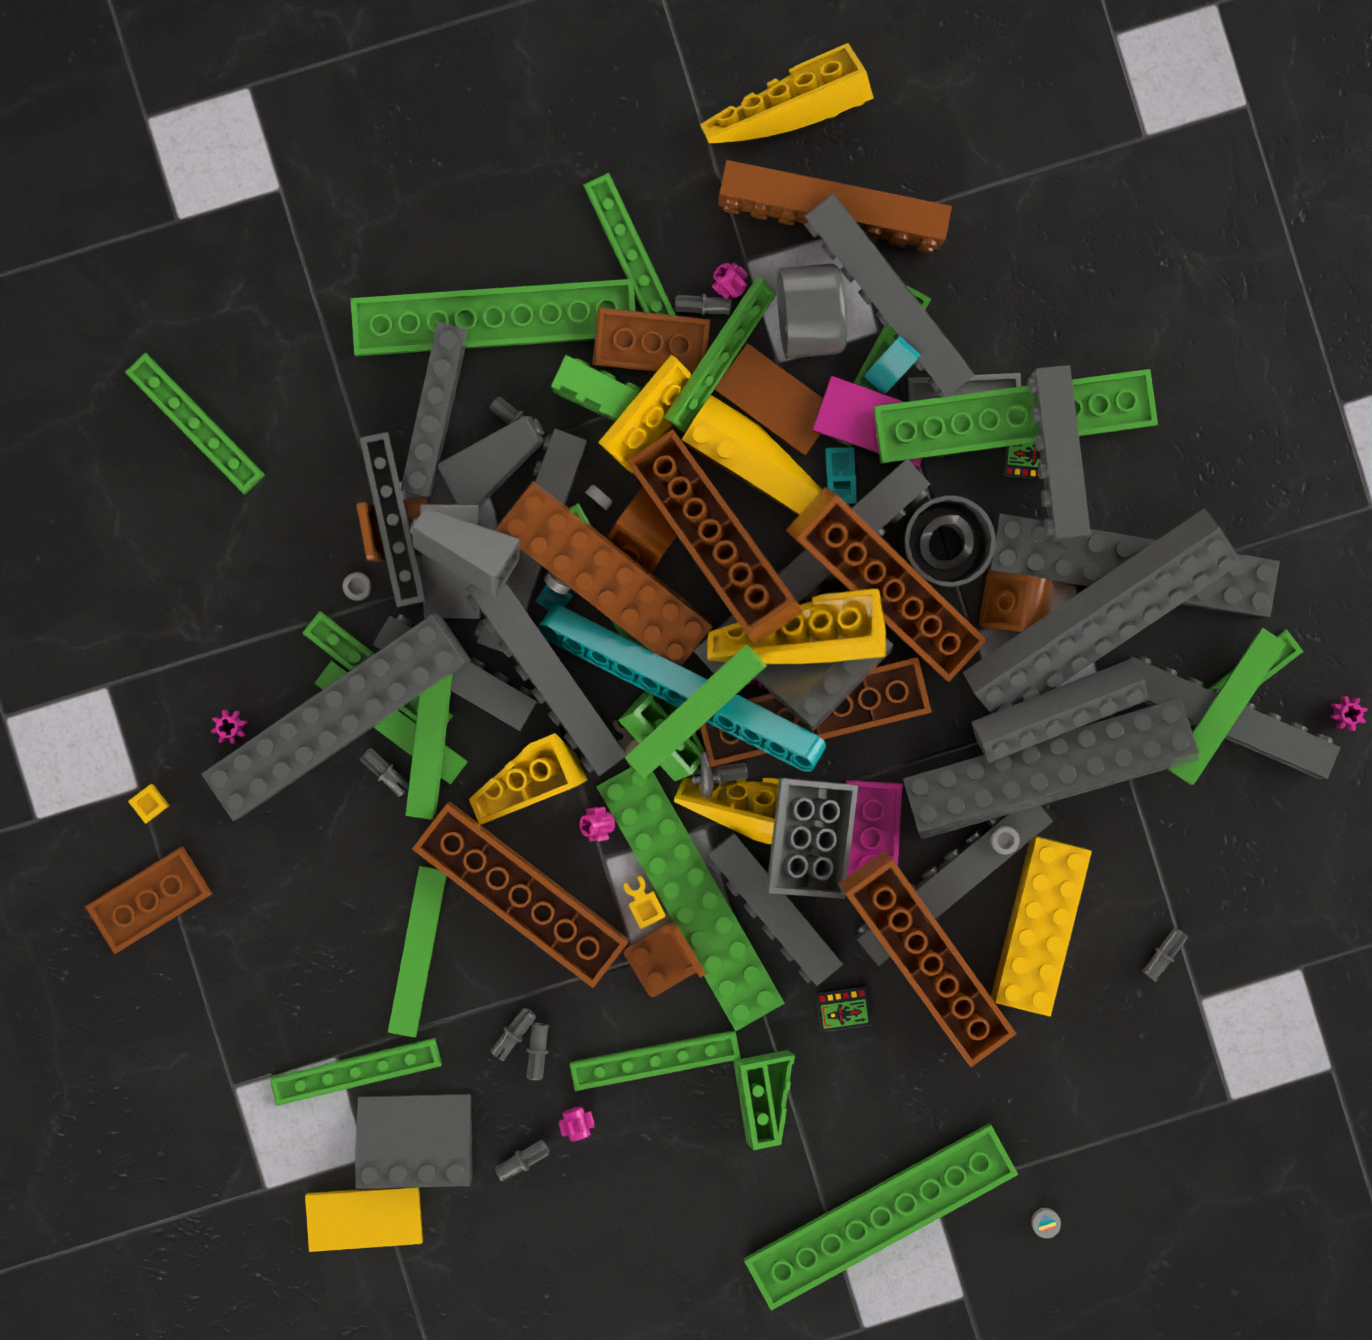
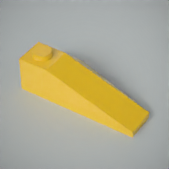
[469,733,587,825]
[674,778,779,845]

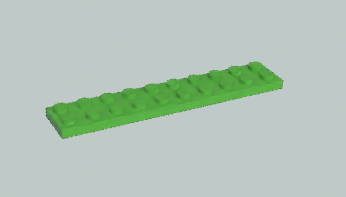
[350,279,636,356]
[873,369,1158,464]
[596,766,785,1031]
[744,1123,1018,1311]

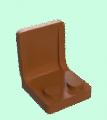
[607,486,677,573]
[357,496,429,562]
[979,571,1077,633]
[624,921,706,997]

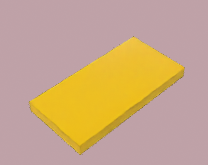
[598,355,692,473]
[305,1187,423,1252]

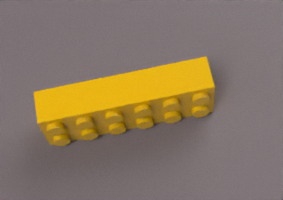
[991,836,1092,1017]

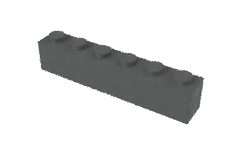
[401,322,469,497]
[1028,365,1091,543]
[360,432,425,608]
[373,614,538,731]
[971,659,1149,763]
[707,832,843,986]

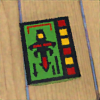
[1003,443,1043,480]
[816,986,872,1033]

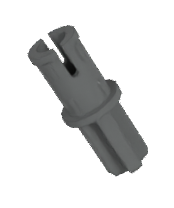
[675,293,731,316]
[490,396,524,425]
[360,748,410,797]
[692,763,748,786]
[1142,928,1187,982]
[490,1008,536,1061]
[526,1022,549,1080]
[495,1140,550,1182]

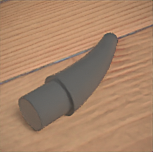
[700,751,714,798]

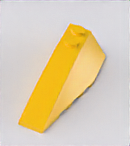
[700,43,874,143]
[681,395,822,516]
[707,589,886,664]

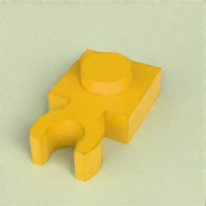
[624,875,666,929]

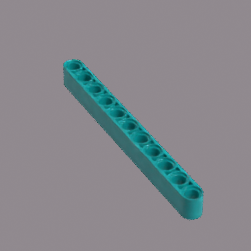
[537,605,826,772]

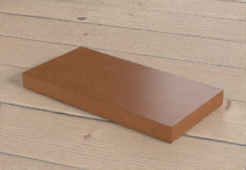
[592,308,711,374]
[714,343,823,456]
[85,846,213,955]

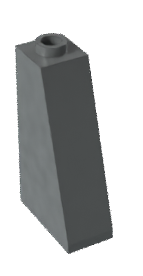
[437,416,544,508]
[410,509,520,597]

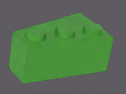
[551,355,642,422]
[618,691,704,781]
[733,1050,795,1150]

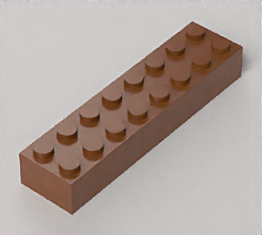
[718,160,952,253]
[626,429,803,646]
[496,481,713,666]
[786,488,987,682]
[700,657,932,767]
[412,802,628,988]
[838,850,1016,1067]

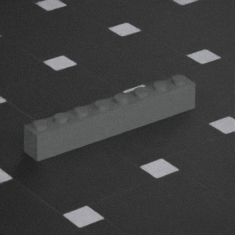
[804,192,975,397]
[475,429,588,652]
[465,582,627,776]
[1125,655,1341,779]
[855,806,1053,966]

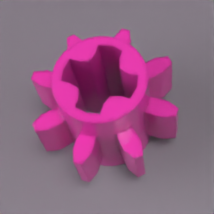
[712,262,748,299]
[1329,696,1367,731]
[211,710,248,744]
[580,807,615,842]
[559,1107,594,1141]

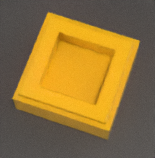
[128,784,170,824]

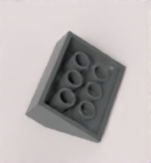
[754,593,893,732]
[766,778,858,899]
[355,1094,473,1189]

